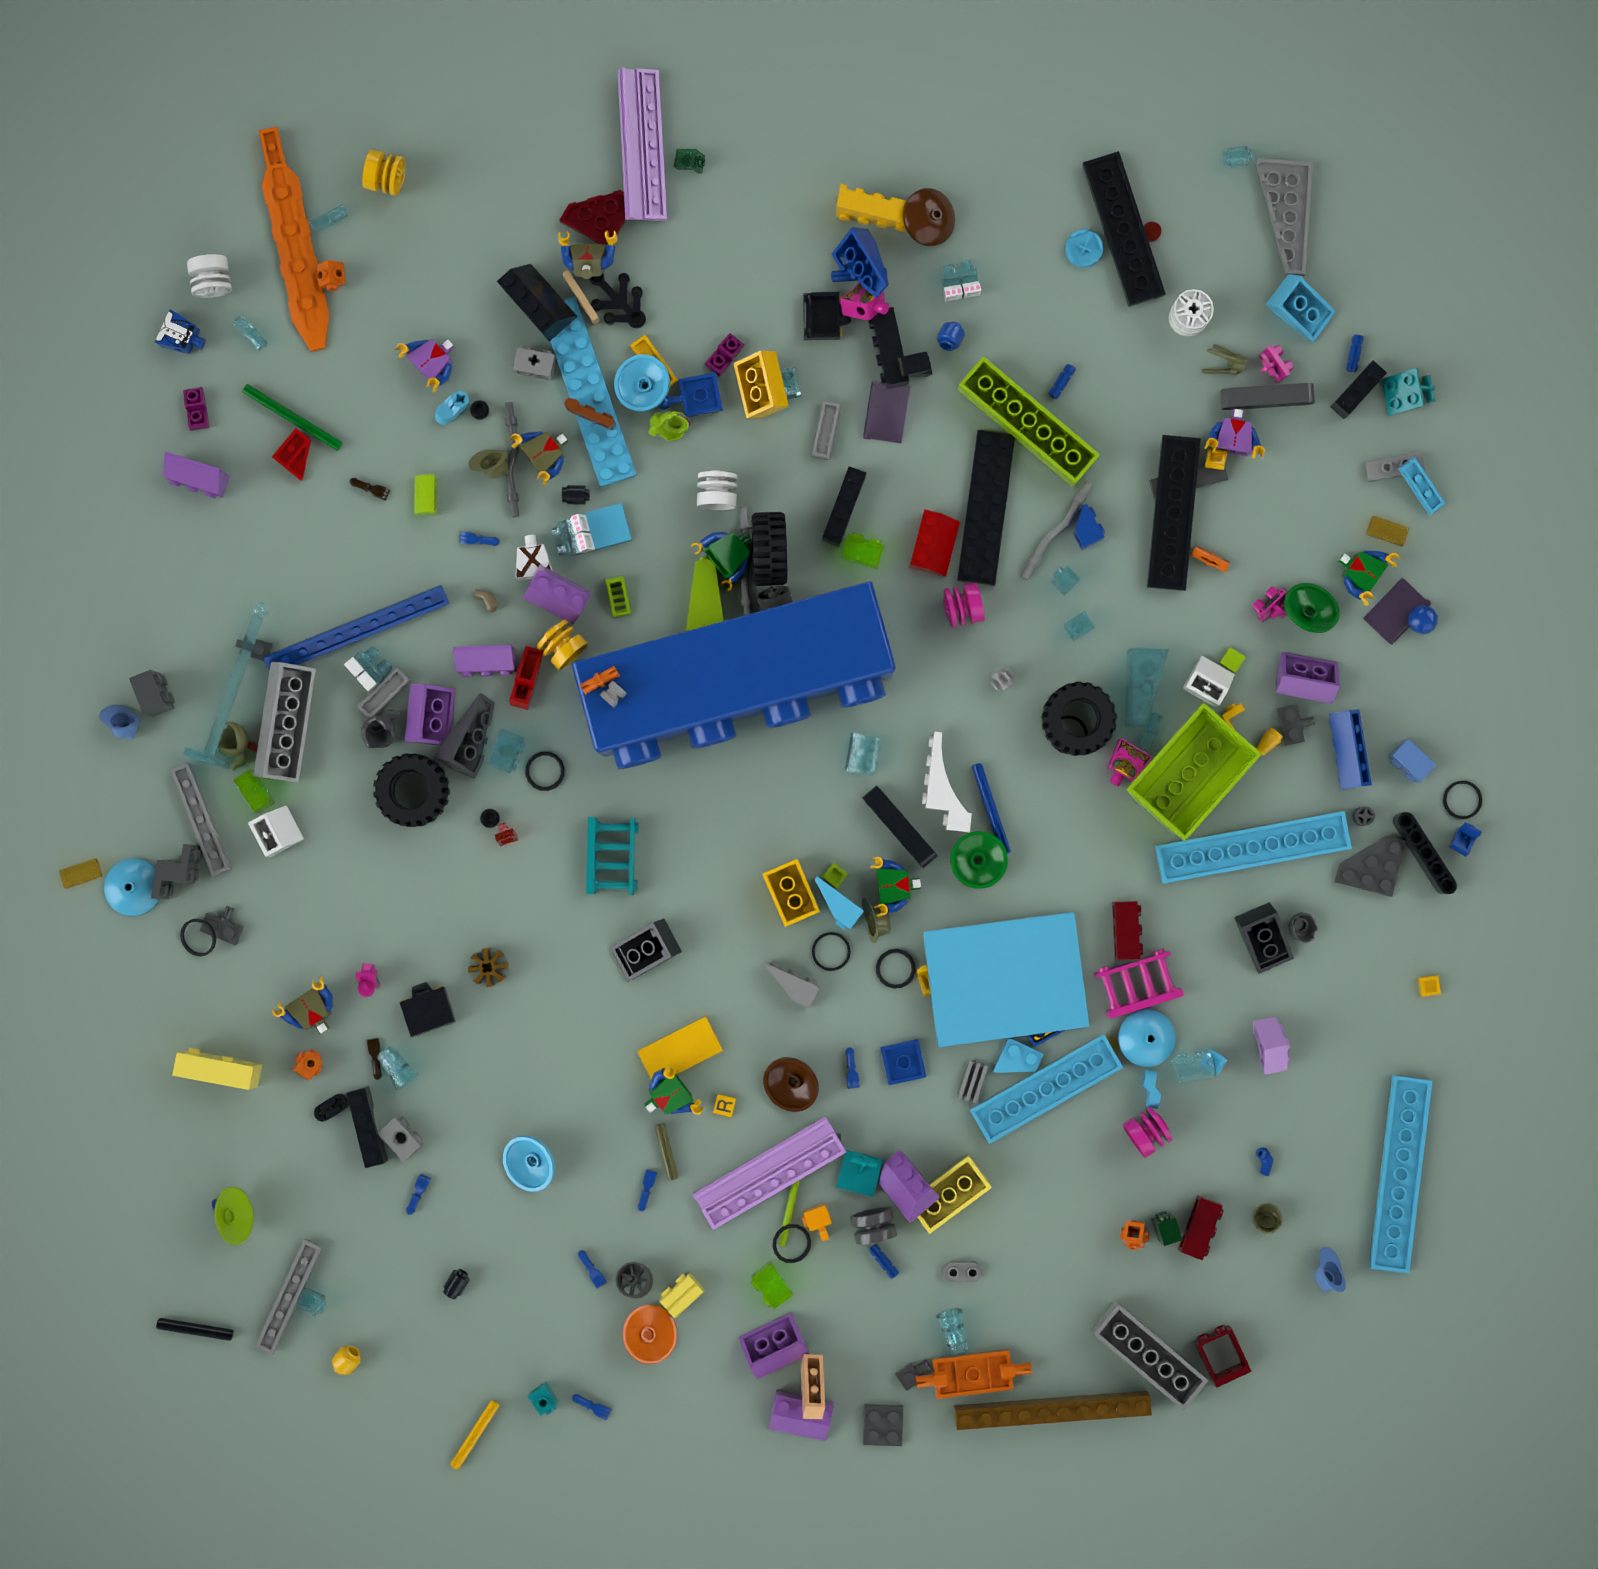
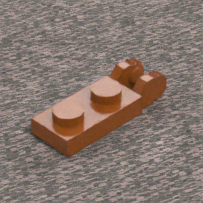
[564,398,616,430]

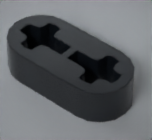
[314,1093,349,1122]

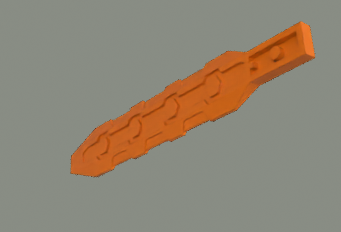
[258,126,330,352]

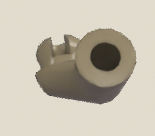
[474,589,498,612]

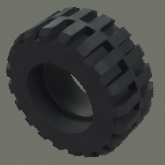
[751,512,788,586]
[1041,681,1117,756]
[373,753,450,827]

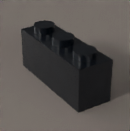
[1330,360,1387,419]

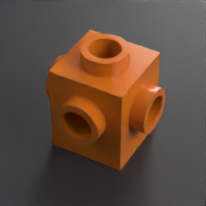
[317,260,346,291]
[291,1049,323,1080]
[1121,1220,1149,1250]

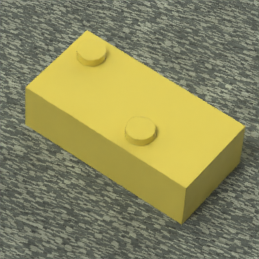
[172,1047,262,1090]
[917,1154,992,1234]

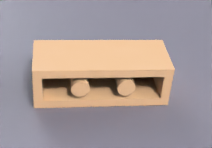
[801,1354,825,1419]

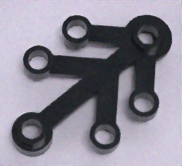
[589,273,646,329]

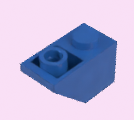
[1073,503,1105,550]

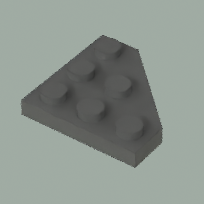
[1335,836,1406,897]

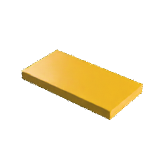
[637,1016,723,1079]

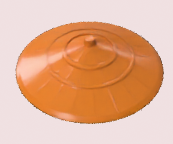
[623,1305,677,1364]

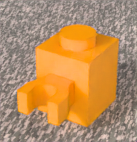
[801,1203,832,1241]

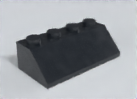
[497,264,578,342]

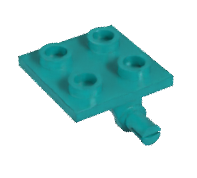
[1382,368,1435,416]
[836,1150,883,1197]

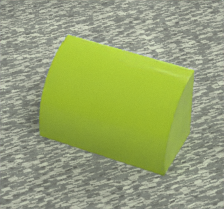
[414,474,438,515]

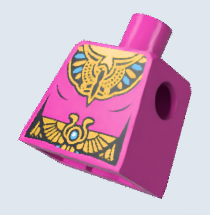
[840,283,889,320]
[1107,738,1152,787]

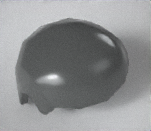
[1288,912,1318,943]

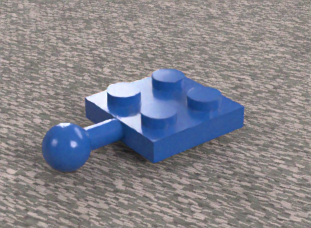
[657,372,723,418]

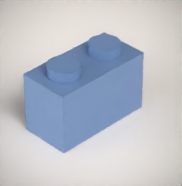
[1388,739,1436,783]

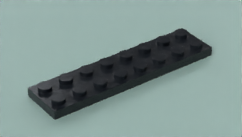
[1082,151,1166,307]
[957,430,1015,586]
[1147,435,1201,591]

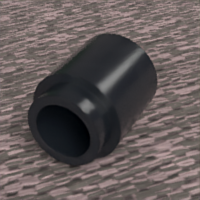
[562,485,590,505]
[443,1269,470,1299]

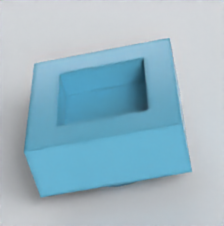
[1200,1049,1228,1076]

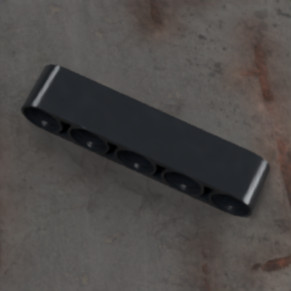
[862,785,938,869]
[1393,812,1457,894]

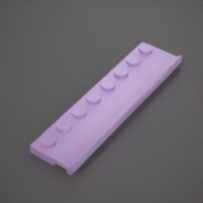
[617,67,667,221]
[693,1116,846,1230]

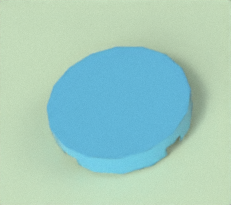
[1065,229,1103,268]

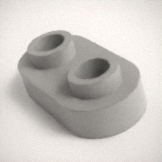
[943,1261,982,1282]

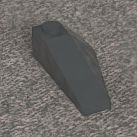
[435,693,495,779]

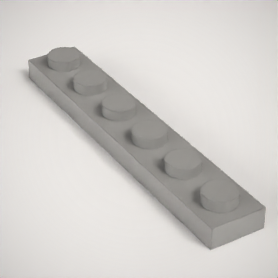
[170,763,231,876]
[255,1239,323,1355]

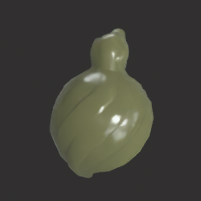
[217,722,249,771]

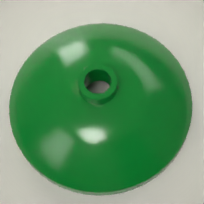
[1284,583,1340,633]
[950,831,1008,889]

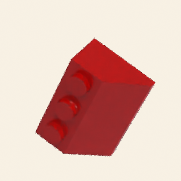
[909,509,960,577]

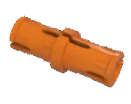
[1190,545,1230,573]
[580,665,620,695]

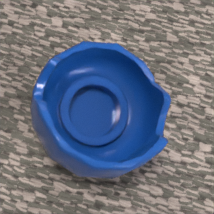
[1408,605,1438,635]

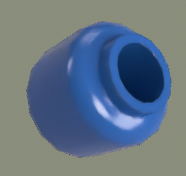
[937,321,965,351]

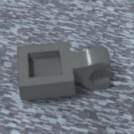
[235,638,272,661]
[895,1359,930,1391]

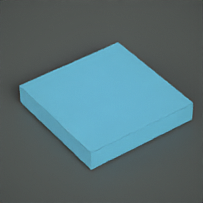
[585,503,632,550]

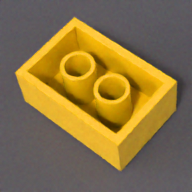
[733,351,789,418]
[762,859,820,927]

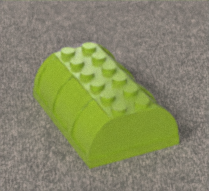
[1126,703,1262,841]

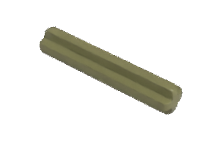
[655,1123,678,1181]

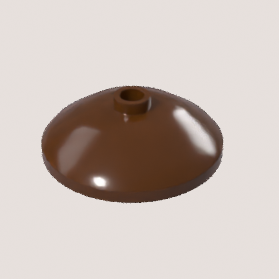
[903,188,955,246]
[763,1057,819,1112]

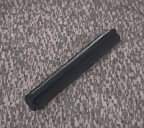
[156,1318,234,1341]

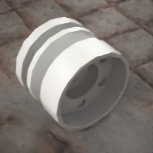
[187,254,232,298]
[1169,289,1214,337]
[697,470,737,510]

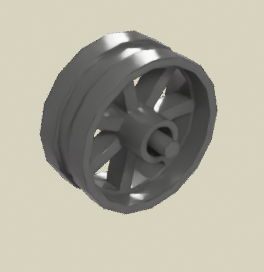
[756,586,793,611]
[616,1262,653,1299]

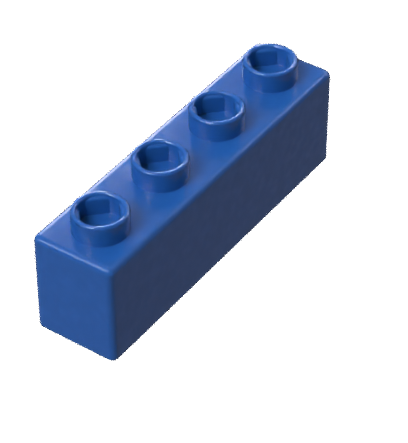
[571,581,896,769]

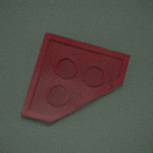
[559,190,626,245]

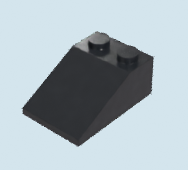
[1234,902,1294,974]
[610,918,682,981]

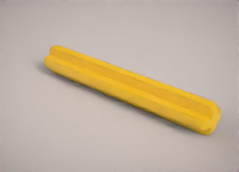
[450,1400,499,1470]

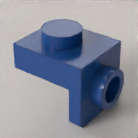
[1449,822,1482,857]

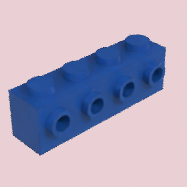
[1329,709,1372,790]

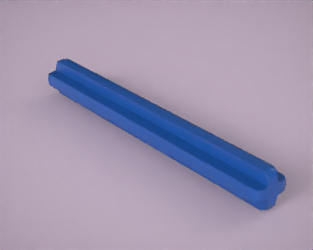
[972,763,1011,854]

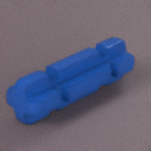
[1346,335,1364,372]
[1048,364,1076,399]
[869,1244,899,1279]

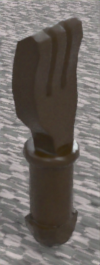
[349,478,390,501]
[367,1038,382,1080]

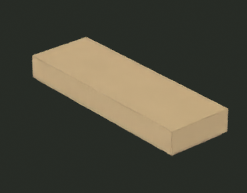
[562,270,600,325]

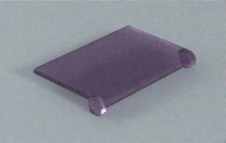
[863,381,910,443]
[1363,577,1431,645]

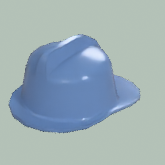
[99,705,141,740]
[1315,1247,1346,1292]

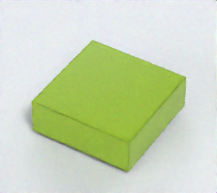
[1219,647,1246,674]
[822,862,848,889]

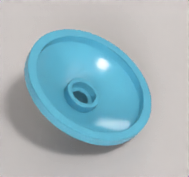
[614,354,670,412]
[104,859,160,916]
[1118,1009,1176,1067]
[503,1135,555,1192]

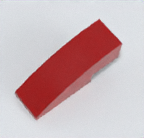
[509,646,544,710]

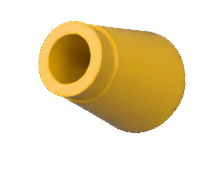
[1256,727,1283,756]

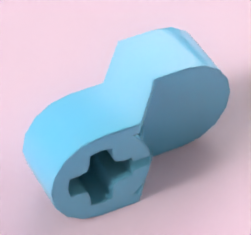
[435,391,469,425]
[1141,1069,1161,1109]

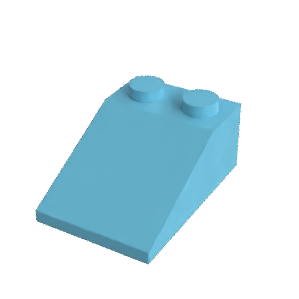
[1265,274,1336,342]
[814,877,864,930]

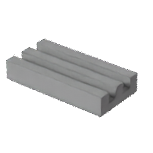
[958,1060,988,1103]

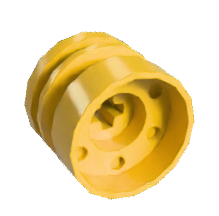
[362,149,406,196]
[536,619,588,671]

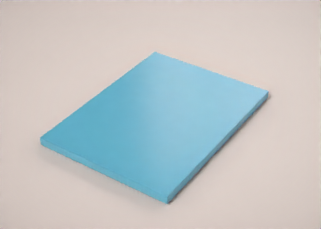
[923,912,1090,1047]

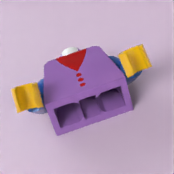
[395,339,455,393]
[1204,409,1265,458]

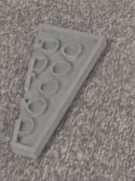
[1255,158,1313,276]

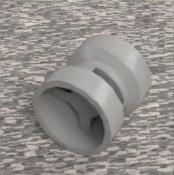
[600,680,627,708]

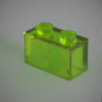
[841,533,885,569]
[233,770,275,813]
[751,1261,793,1309]

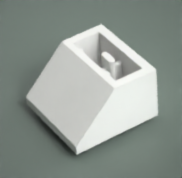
[1182,655,1235,708]
[248,805,304,857]

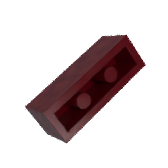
[1112,901,1143,960]
[1178,1195,1224,1261]

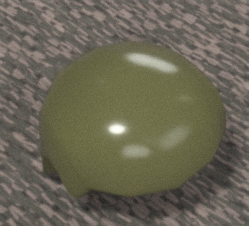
[1253,1203,1282,1234]

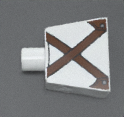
[516,535,553,581]

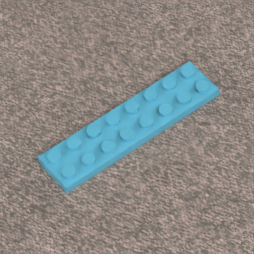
[970,1034,1123,1144]

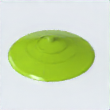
[214,1186,254,1245]

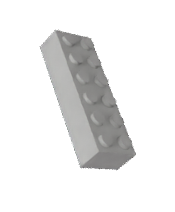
[253,662,316,783]
[1091,1300,1209,1411]

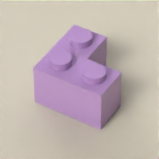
[1253,1016,1290,1075]

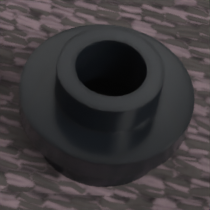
[470,400,489,420]
[480,809,500,828]

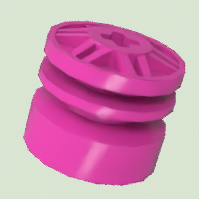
[943,582,985,628]
[1122,1106,1173,1159]

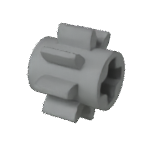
[991,668,1014,691]

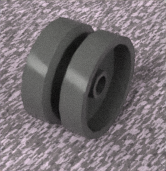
[850,1207,897,1245]

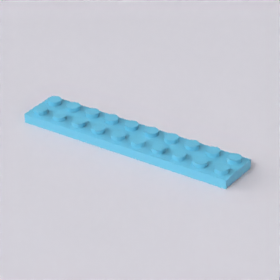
[551,296,637,488]
[1155,811,1352,884]
[1369,1075,1432,1274]

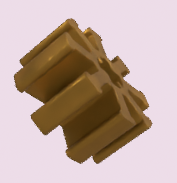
[468,948,509,987]

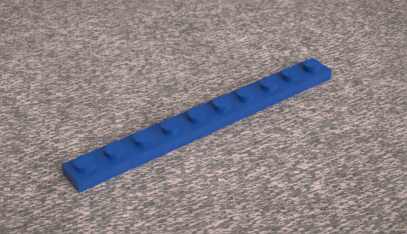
[263,585,449,671]

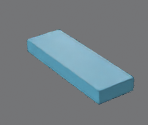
[1398,457,1446,515]

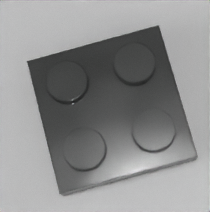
[863,1404,903,1446]

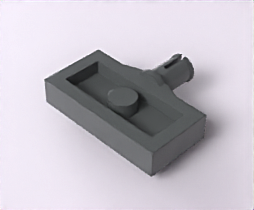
[1277,704,1315,746]
[200,906,244,945]

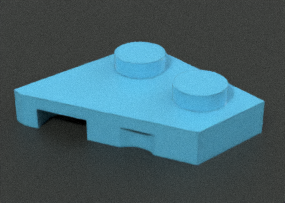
[993,1038,1044,1073]

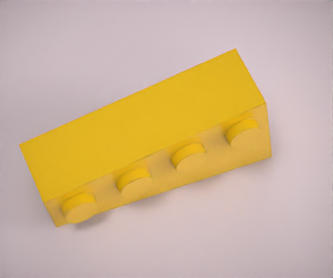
[836,183,906,232]

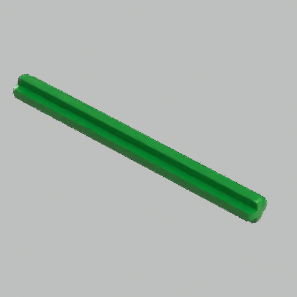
[242,384,343,451]

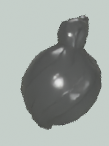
[361,709,402,748]

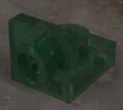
[674,149,705,174]

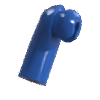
[1256,1147,1274,1176]

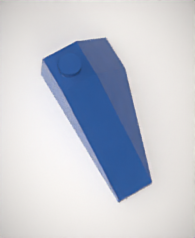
[832,227,889,298]

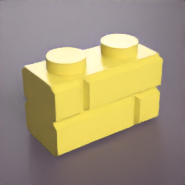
[660,1273,704,1318]

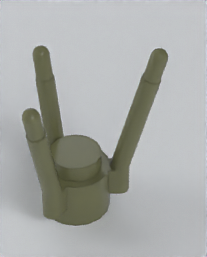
[1202,344,1247,375]

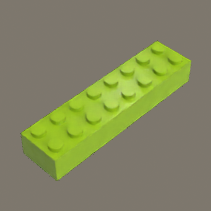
[957,356,1100,487]

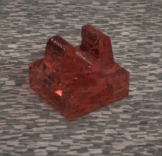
[495,823,518,847]

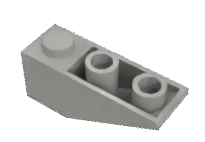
[765,961,819,1008]

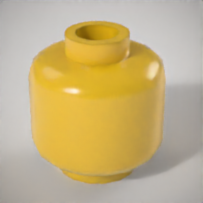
[332,1346,361,1375]

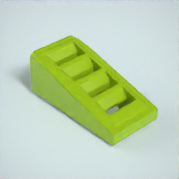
[605,575,631,617]

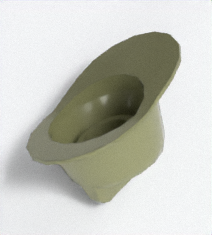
[469,450,509,479]
[862,897,891,943]

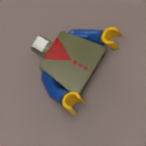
[558,230,618,279]
[508,431,568,486]
[271,976,333,1035]

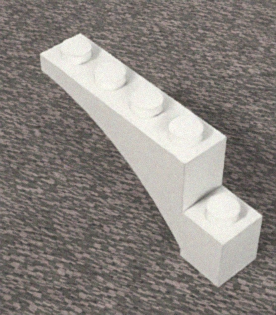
[922,731,972,833]

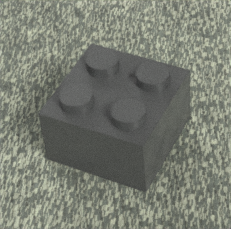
[129,669,175,717]

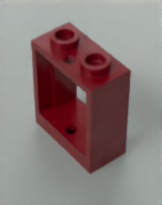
[1194,1325,1252,1388]

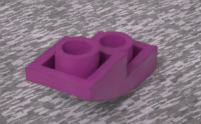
[705,333,745,377]
[183,387,209,431]

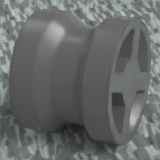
[1352,806,1375,826]

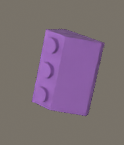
[163,451,230,499]
[522,565,591,624]
[453,645,516,677]
[1276,652,1340,704]
[405,684,455,745]
[878,1150,940,1223]
[739,1313,810,1379]
[769,1390,834,1441]

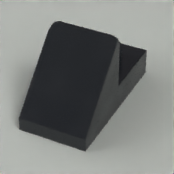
[898,352,933,377]

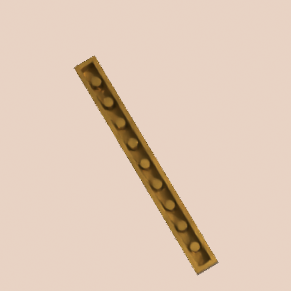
[954,1391,1152,1430]

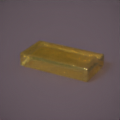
[1366,516,1409,547]
[59,858,103,889]

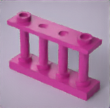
[1094,949,1184,1019]

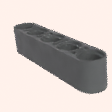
[1220,383,1315,410]

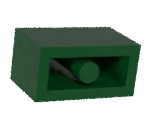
[1151,1211,1183,1246]

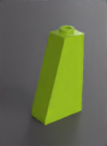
[686,556,724,631]

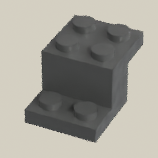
[151,844,202,899]

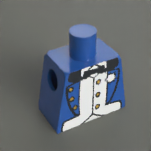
[155,309,206,354]

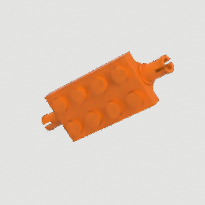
[915,1349,1032,1399]

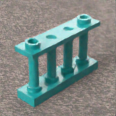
[586,817,639,895]

